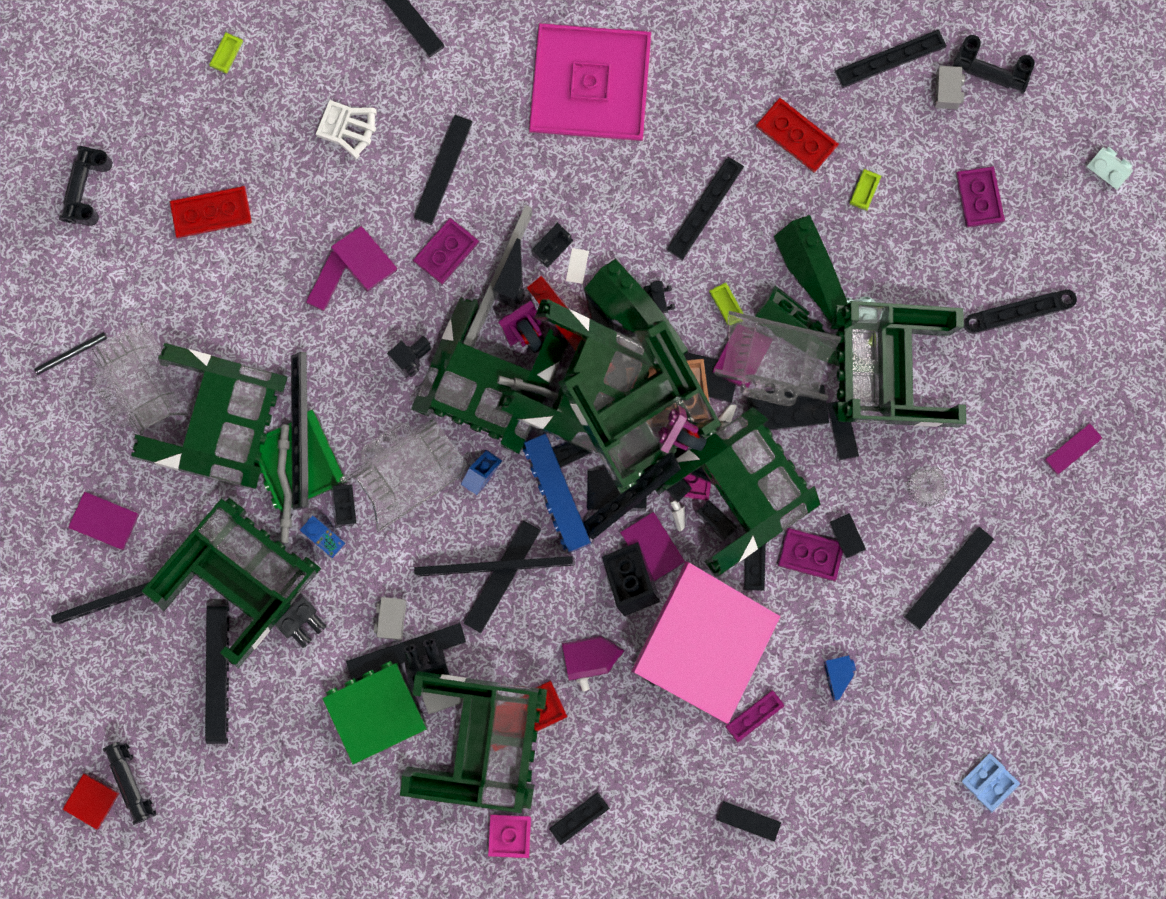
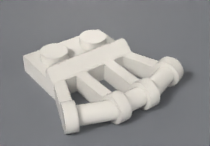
[316,100,377,159]

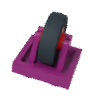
[498,301,543,353]
[658,405,707,453]

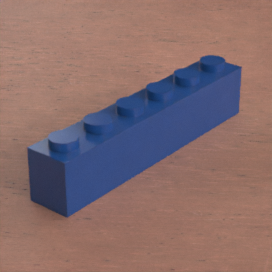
[523,434,592,553]

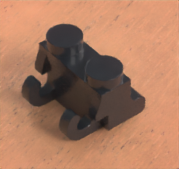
[643,281,675,314]

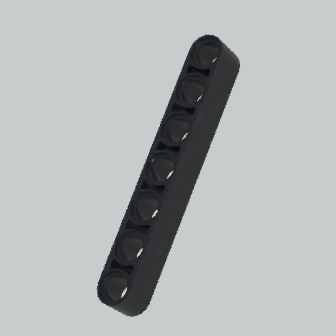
[205,605,229,745]

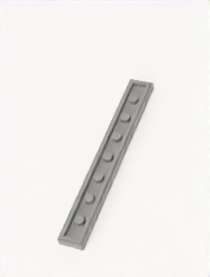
[463,205,533,347]

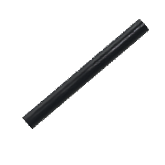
[34,332,107,375]

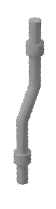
[497,376,558,401]
[277,425,292,543]

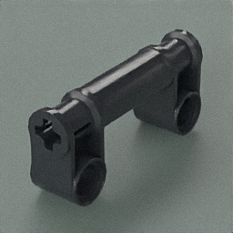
[952,35,1035,94]
[59,146,113,226]
[103,742,156,825]

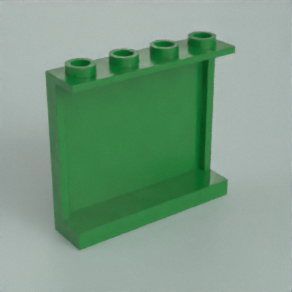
[247,409,346,512]
[322,661,428,765]

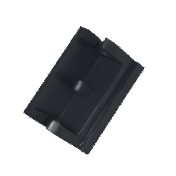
[531,222,573,268]
[331,484,357,528]
[696,500,738,541]
[830,513,866,558]

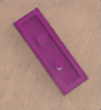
[306,251,346,311]
[1044,424,1103,475]
[725,690,785,743]

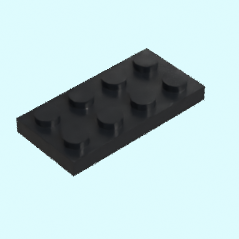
[746,385,829,433]

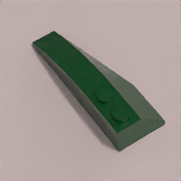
[773,215,847,324]
[584,258,688,355]
[755,286,864,367]

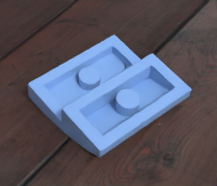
[962,753,1020,813]

